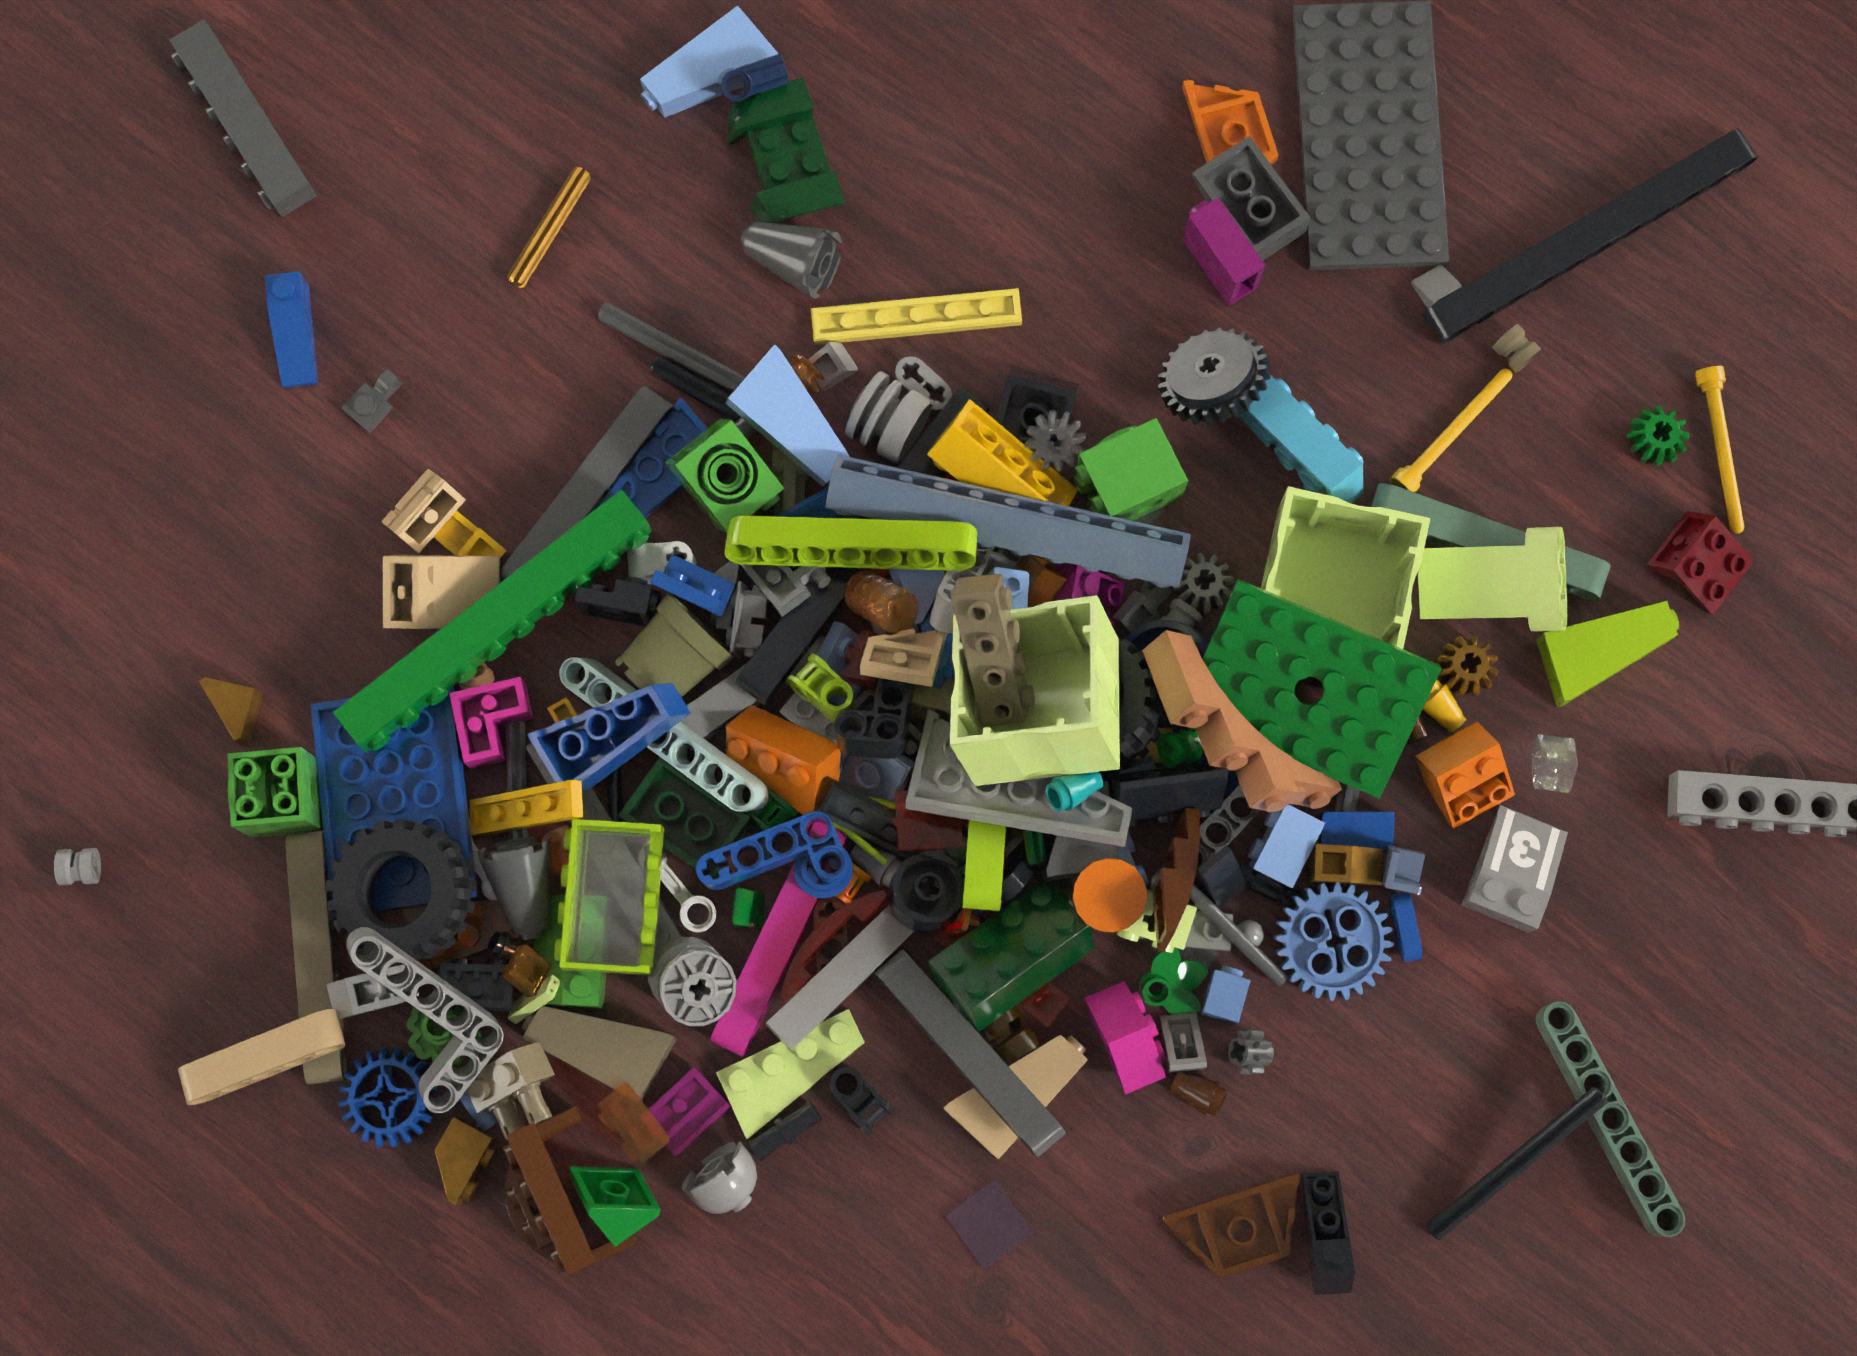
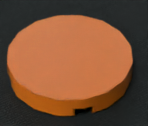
[1073,857,1147,933]

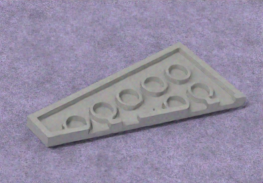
[906,709,1132,847]

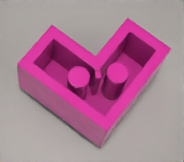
[449,677,534,769]
[1084,981,1167,1095]

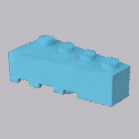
[1238,375,1364,504]

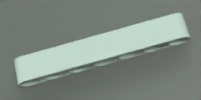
[559,657,768,812]

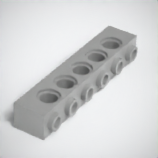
[1667,770,1857,837]

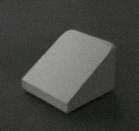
[1411,264,1463,309]
[805,342,858,391]

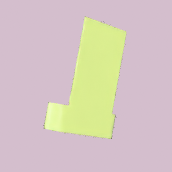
[1418,527,1567,631]

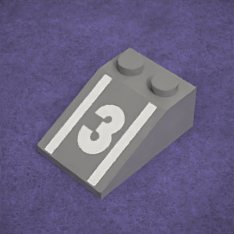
[1461,805,1568,933]

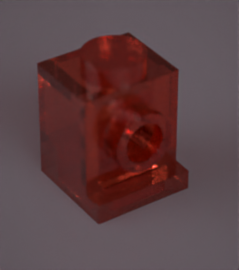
[840,630,880,688]

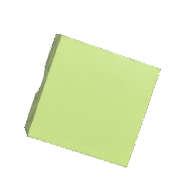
[1261,486,1430,649]
[950,595,1120,786]

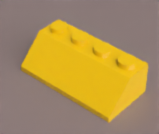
[927,399,1078,506]

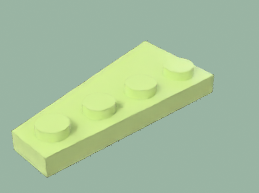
[716,1009,865,1140]

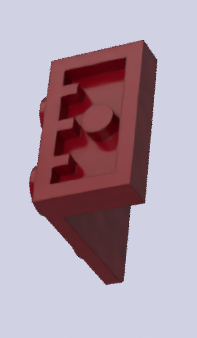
[1646,511,1753,614]

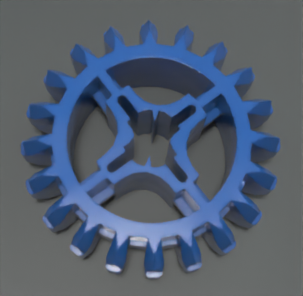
[338,1047,440,1147]

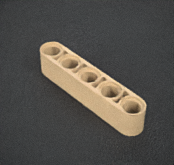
[178,1009,345,1105]

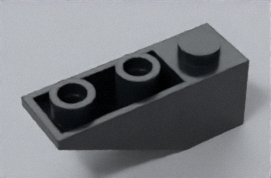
[1302,1171,1355,1295]

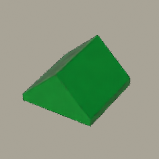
[567,1166,661,1247]

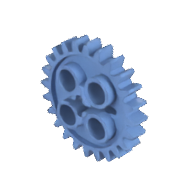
[1273,882,1394,1001]

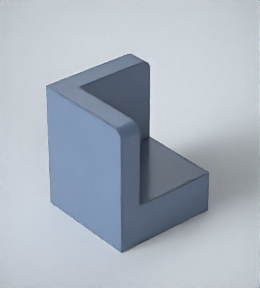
[1382,845,1425,895]

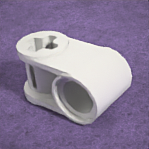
[627,541,697,585]

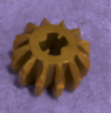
[1437,636,1499,697]

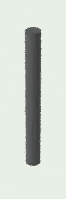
[1189,883,1288,987]

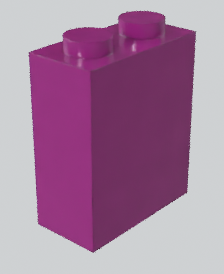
[1182,198,1265,306]

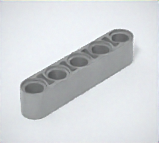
[680,633,825,751]

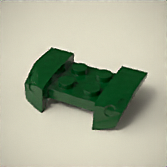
[728,78,845,223]

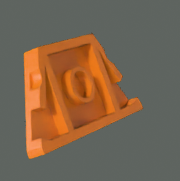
[1182,80,1279,165]

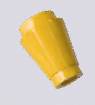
[1422,679,1467,733]

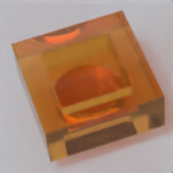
[502,944,552,997]

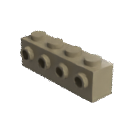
[951,574,1035,726]

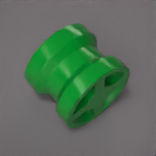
[1157,728,1202,769]

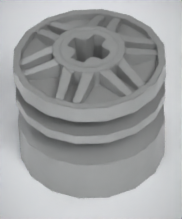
[845,371,934,465]
[648,937,737,1026]

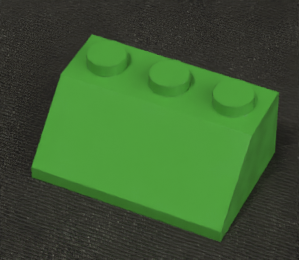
[531,894,611,1009]

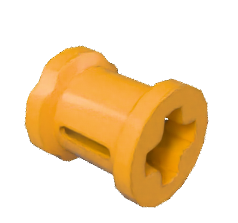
[834,863,871,907]

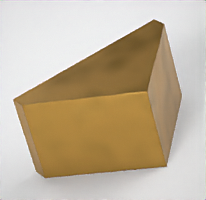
[199,677,263,747]

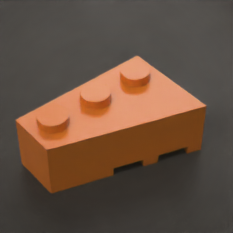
[726,705,841,815]

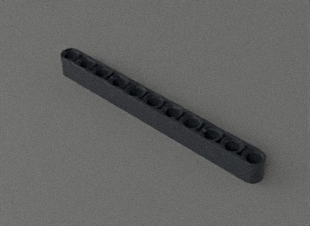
[1422,128,1759,344]
[735,386,991,706]

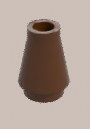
[1170,1071,1228,1117]

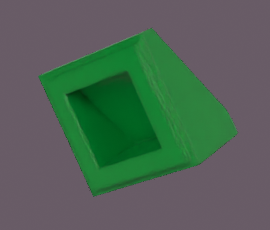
[732,888,765,930]

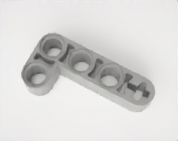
[929,545,1022,633]

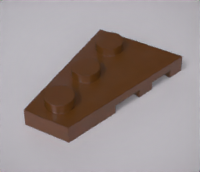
[402,900,521,971]

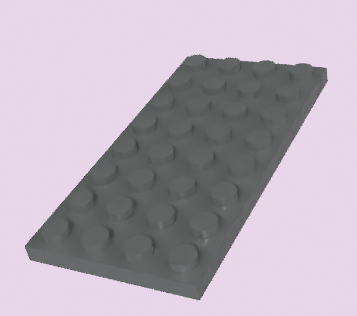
[1292,1,1449,271]

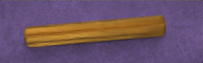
[507,166,591,288]

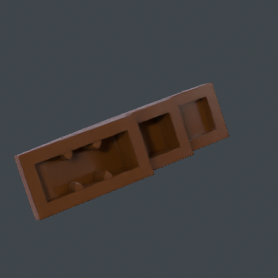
[1152,808,1200,952]

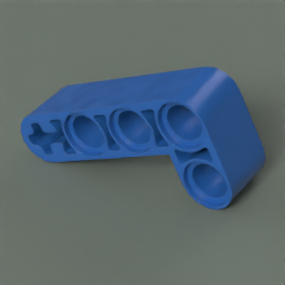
[696,811,848,890]

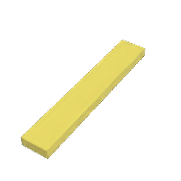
[811,288,1022,345]

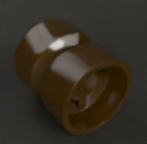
[976,1006,1041,1066]

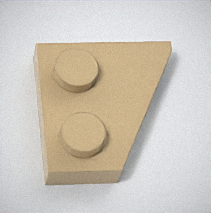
[860,628,947,687]

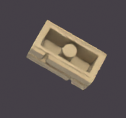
[381,469,466,553]

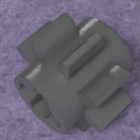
[1228,1030,1274,1075]

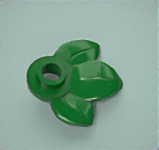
[1138,947,1208,1015]

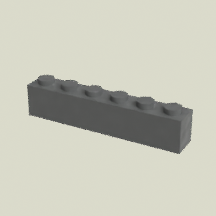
[169,19,317,217]

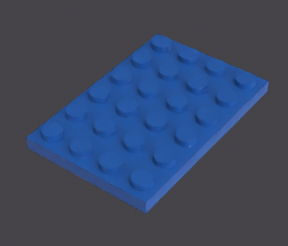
[311,686,478,919]

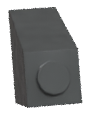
[1042,781,1119,882]

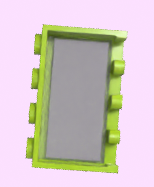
[554,819,665,976]

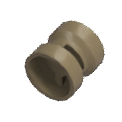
[1492,324,1542,373]

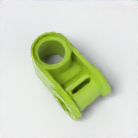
[786,653,854,722]

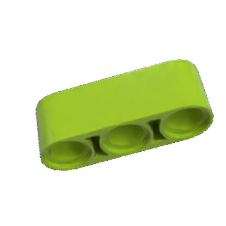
[962,820,1006,911]

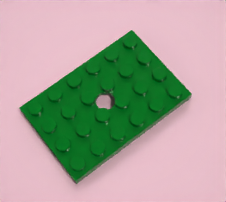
[1202,579,1442,799]

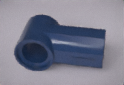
[718,54,789,101]

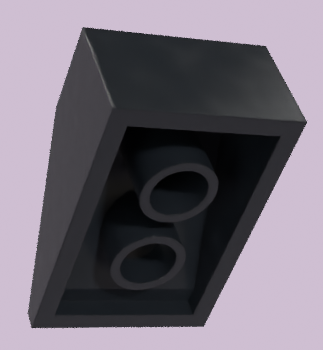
[996,367,1079,471]

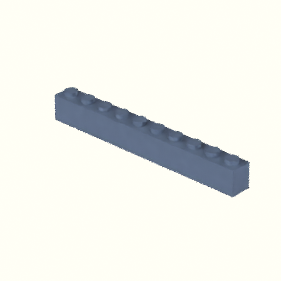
[825,455,1191,588]

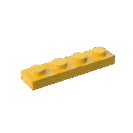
[469,780,583,837]

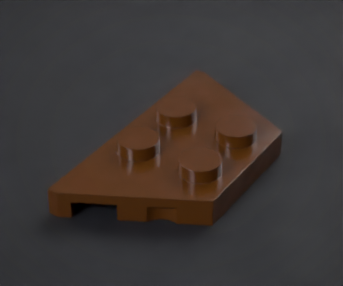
[1161,1173,1300,1279]

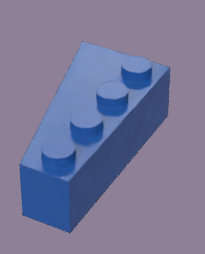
[527,683,691,793]

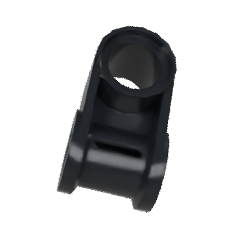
[830,1067,895,1136]

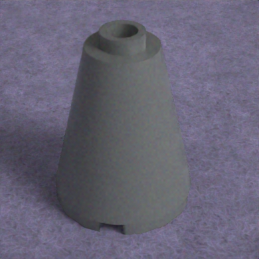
[741,222,842,298]
[477,835,551,940]

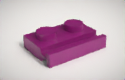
[640,1067,731,1157]

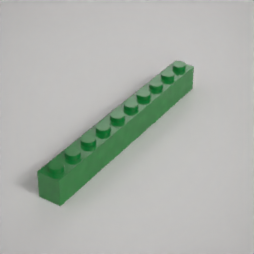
[333,489,652,753]

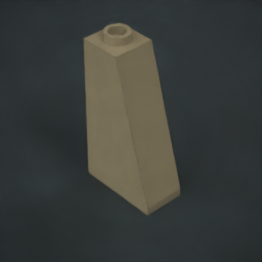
[522,1006,677,1103]

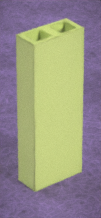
[508,974,561,1024]

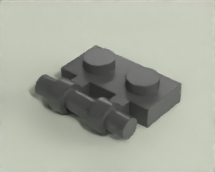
[740,564,831,617]

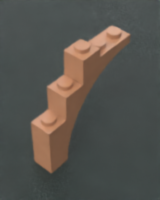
[1142,630,1342,812]

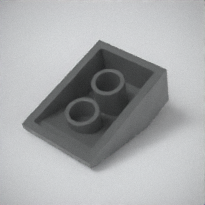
[1192,136,1310,261]

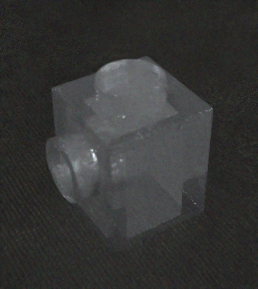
[1530,734,1578,793]

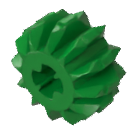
[1627,405,1690,467]

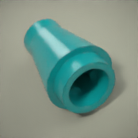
[1046,772,1103,812]

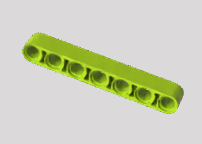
[724,516,978,571]

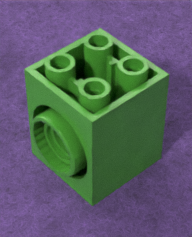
[1073,418,1188,521]
[665,419,784,533]
[227,747,323,838]

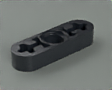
[1001,833,1054,902]

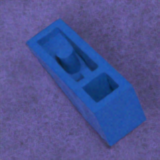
[265,271,318,389]

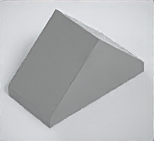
[1160,1012,1207,1073]

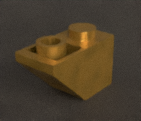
[1308,844,1383,886]
[435,1117,498,1205]

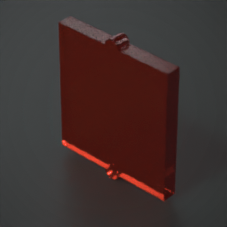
[893,791,964,852]

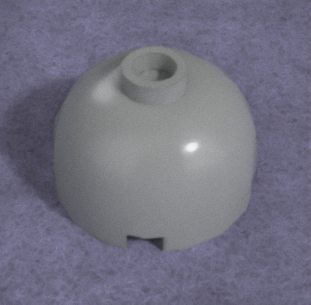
[682,1141,757,1214]

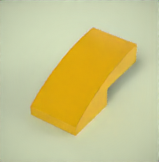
[433,511,507,558]

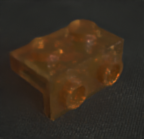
[597,1083,671,1164]

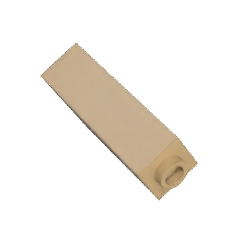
[944,1035,1088,1160]

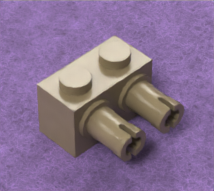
[467,1041,555,1141]

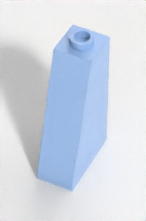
[640,6,778,118]
[725,345,849,487]

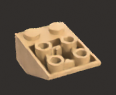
[383,554,500,629]

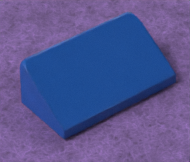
[1319,812,1395,851]

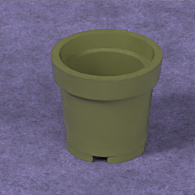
[615,592,735,697]

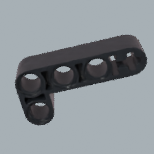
[834,617,918,759]

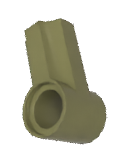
[772,449,809,516]

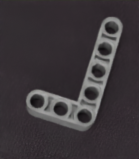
[346,927,504,1113]

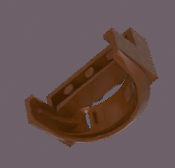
[503,1107,638,1277]

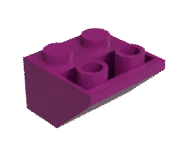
[1053,563,1125,633]

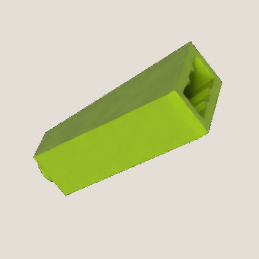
[1536,601,1679,707]

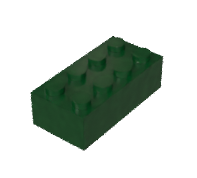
[928,880,1095,1032]

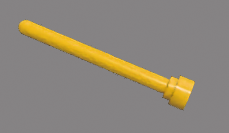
[1695,366,1744,534]
[1389,368,1512,493]

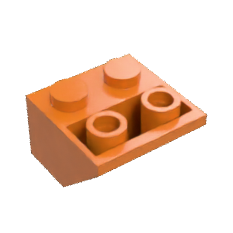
[1415,722,1515,830]

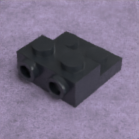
[575,577,662,627]

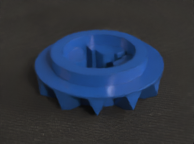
[794,847,853,899]

